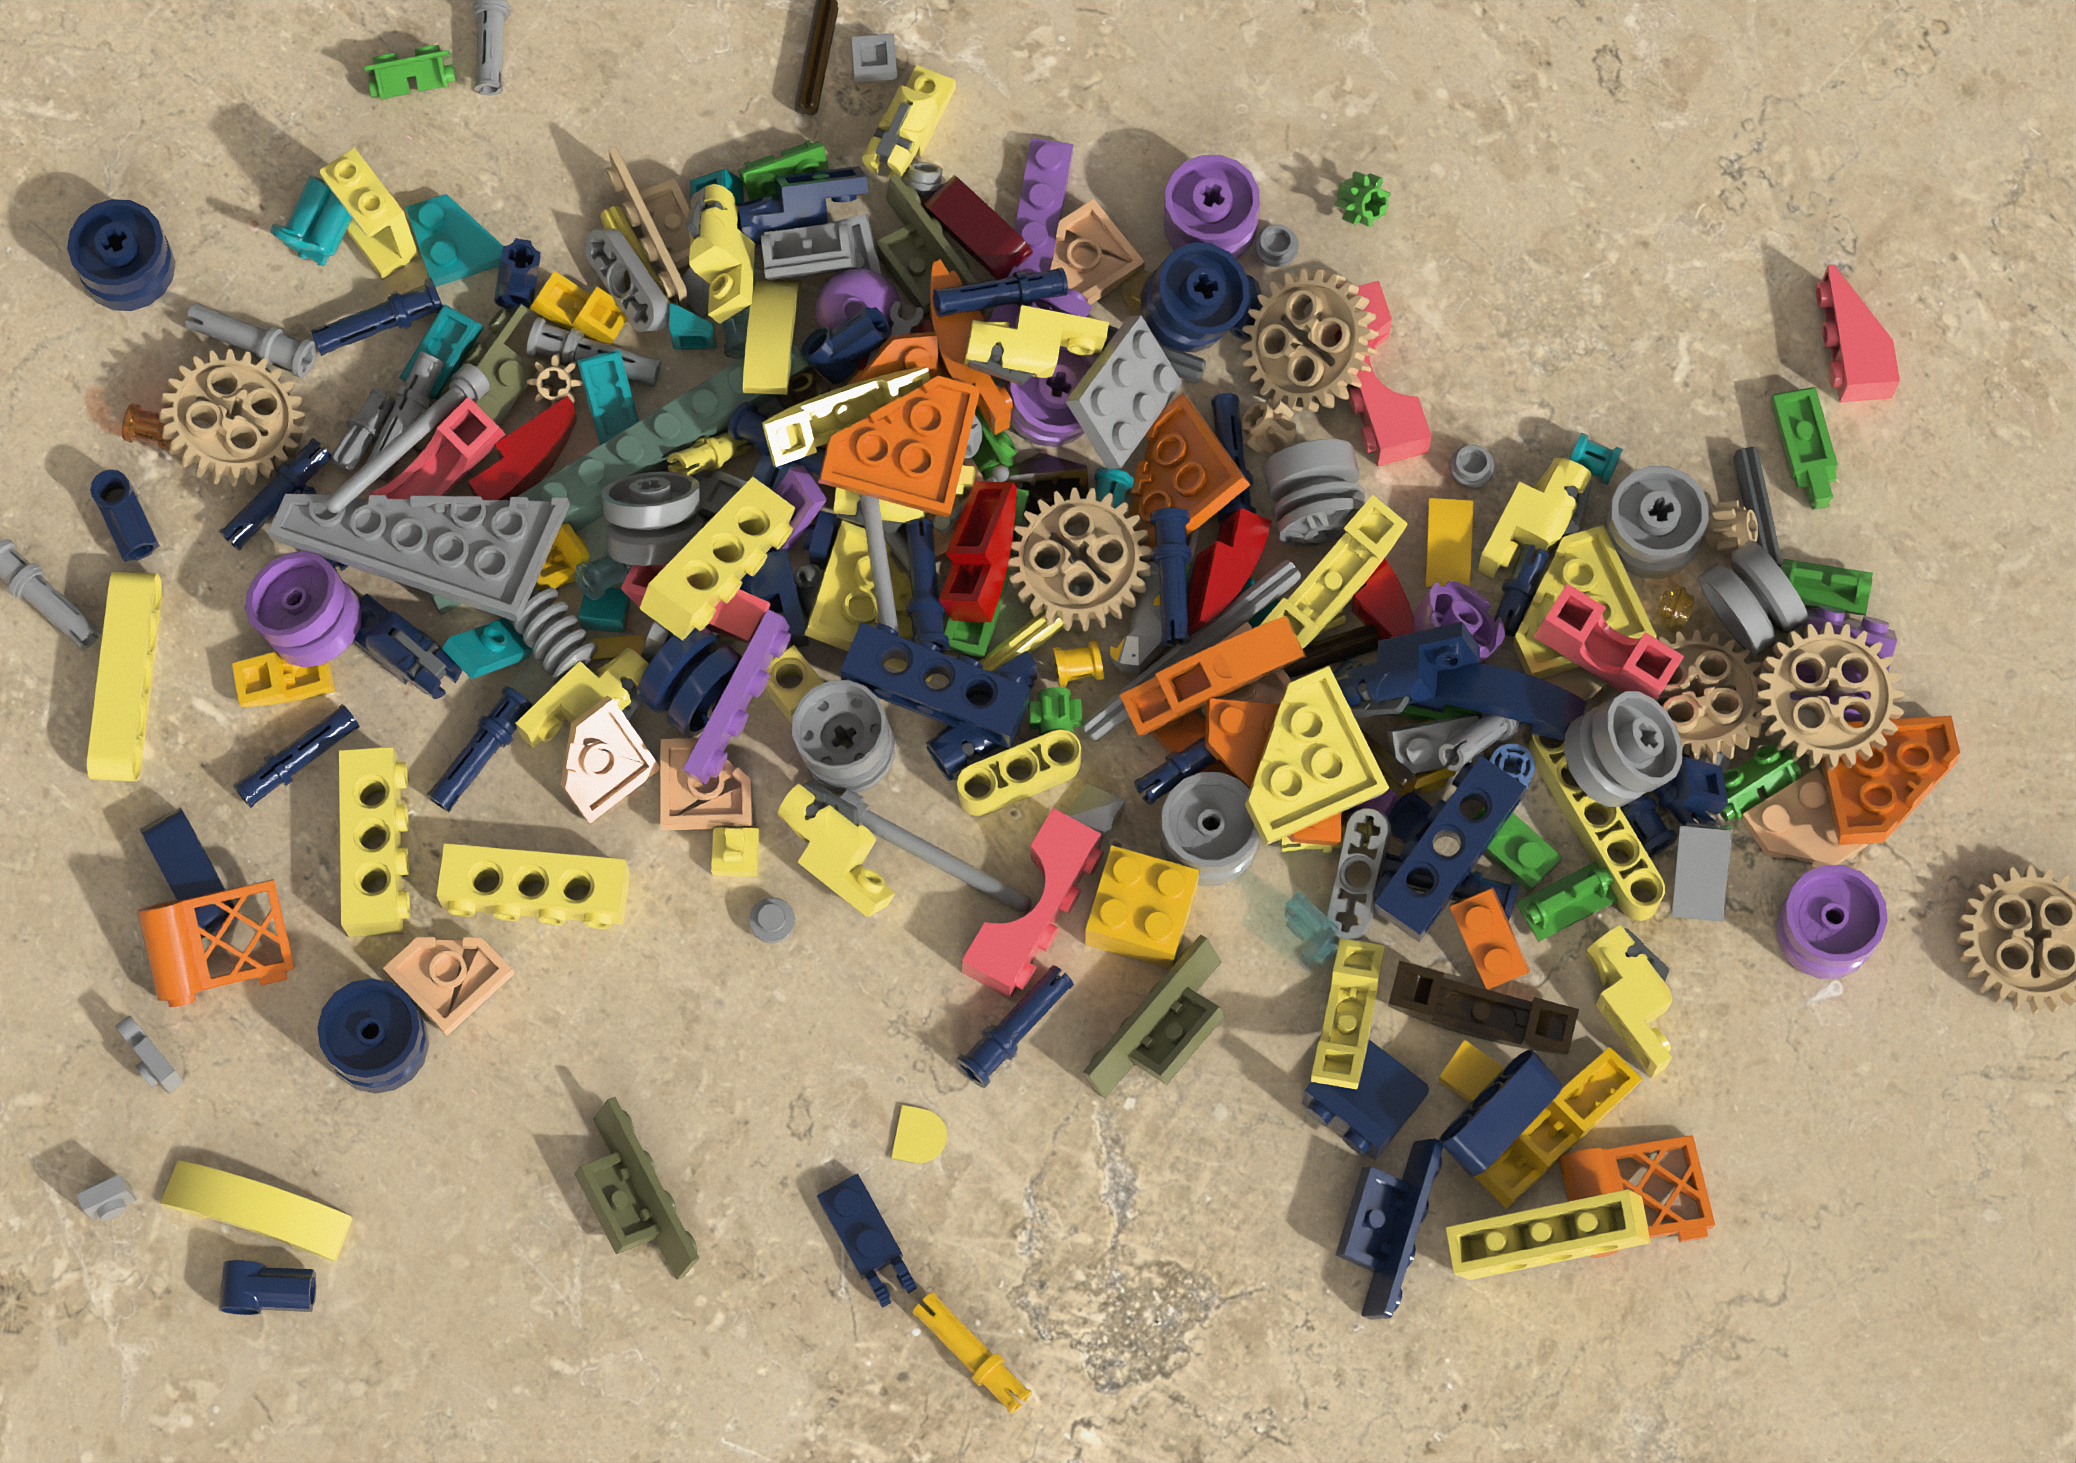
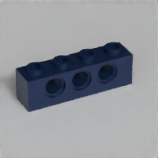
[840,622,1030,749]
[1372,756,1527,942]

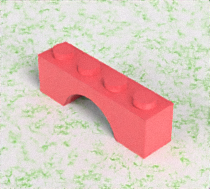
[1334,281,1431,466]
[365,397,507,499]
[962,808,1104,999]

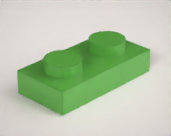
[1472,807,1562,893]

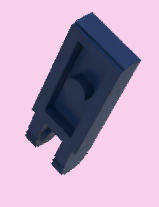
[817,1173,917,1308]

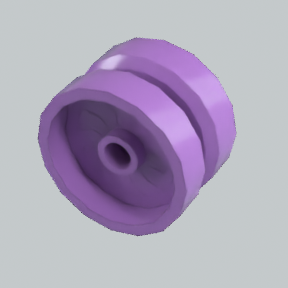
[1164,155,1260,260]
[1005,346,1096,447]
[245,551,362,668]
[1776,865,1888,979]

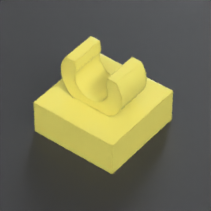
[711,827,760,877]

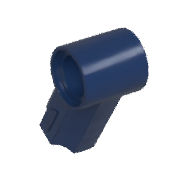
[494,238,541,309]
[800,307,892,384]
[90,469,160,562]
[219,1260,317,1315]

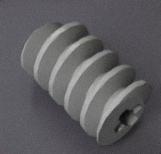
[509,588,598,685]

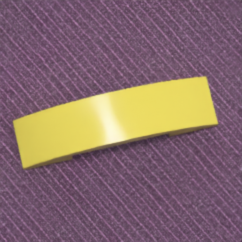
[743,278,802,395]
[762,366,931,467]
[1259,495,1408,649]
[1311,938,1385,1089]
[160,1160,353,1262]

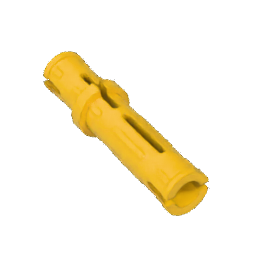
[912,1292,1032,1414]

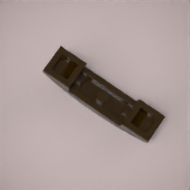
[1388,961,1579,1055]

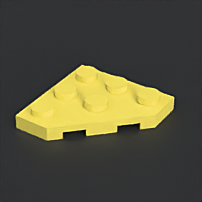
[804,520,933,682]
[1513,525,1656,679]
[1245,666,1389,846]

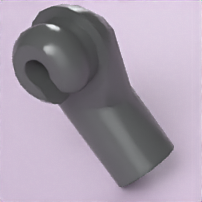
[793,564,823,620]

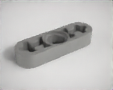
[585,228,669,332]
[1327,808,1391,939]

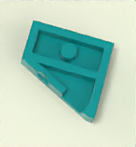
[405,194,503,287]

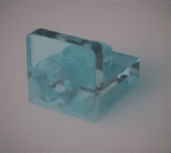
[1285,891,1339,971]

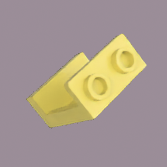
[320,147,419,280]

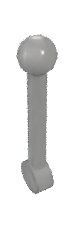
[934,465,1009,533]

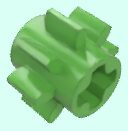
[1335,171,1391,227]
[1028,687,1082,736]

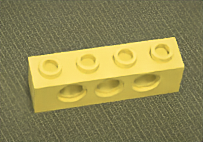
[639,477,795,641]
[339,747,411,937]
[436,843,630,929]
[1446,1189,1651,1280]

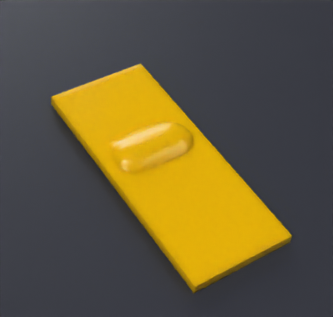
[590,634,645,660]

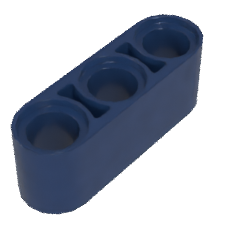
[140,807,238,939]
[1439,1049,1563,1177]

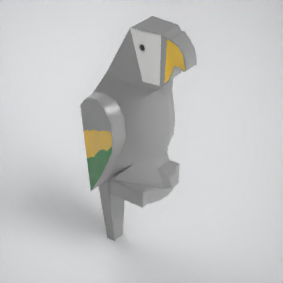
[1109,528,1200,675]

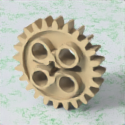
[1241,268,1379,412]
[159,349,305,487]
[1008,488,1152,631]
[1754,622,1906,770]
[1656,630,1767,764]
[1956,865,2076,1014]

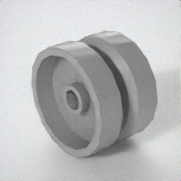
[1604,466,1709,579]
[601,471,704,566]
[1698,540,1808,657]
[1564,691,1682,807]
[1160,772,1260,885]

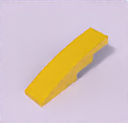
[1474,1047,1643,1209]

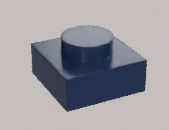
[803,511,838,570]
[1676,757,1728,814]
[1388,792,1433,846]

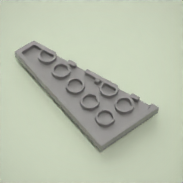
[267,494,570,622]

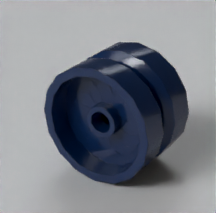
[67,199,176,311]
[1140,242,1250,353]
[637,627,743,738]
[317,978,429,1094]

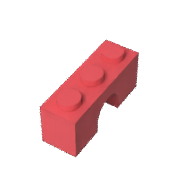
[1533,583,1684,701]

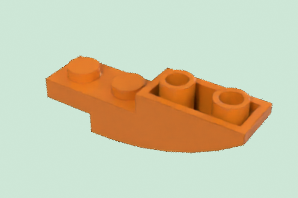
[930,259,1014,435]
[1120,616,1306,736]

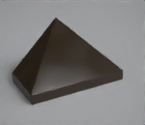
[1004,452,1089,514]

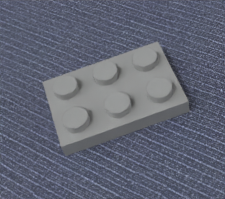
[1065,315,1182,469]

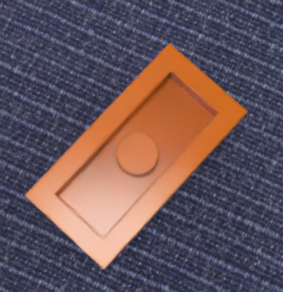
[1449,886,1530,990]

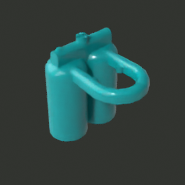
[270,175,352,266]

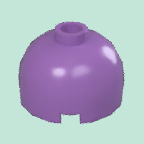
[815,269,902,330]
[1414,580,1505,663]

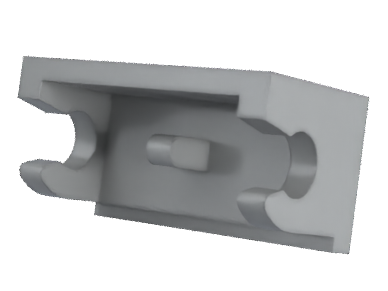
[761,220,857,281]
[1672,823,1733,922]

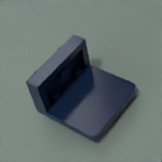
[1302,1039,1429,1160]

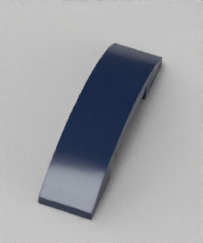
[1407,663,1587,741]

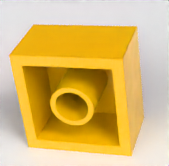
[1085,845,1200,969]

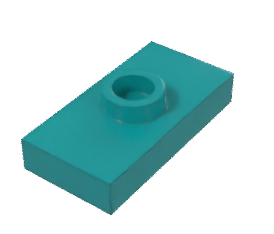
[399,304,484,401]
[577,350,639,445]
[442,618,533,679]

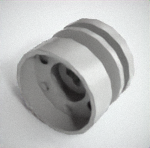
[1263,439,1365,547]
[792,680,895,794]

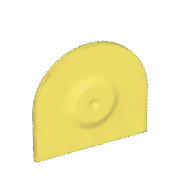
[891,1105,947,1163]

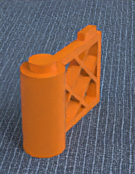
[137,879,295,1007]
[1558,1135,1715,1258]

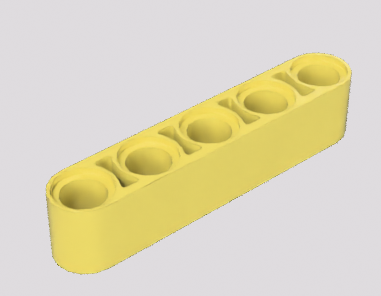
[87,571,162,782]
[1528,733,1665,921]

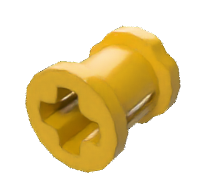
[1052,640,1104,687]

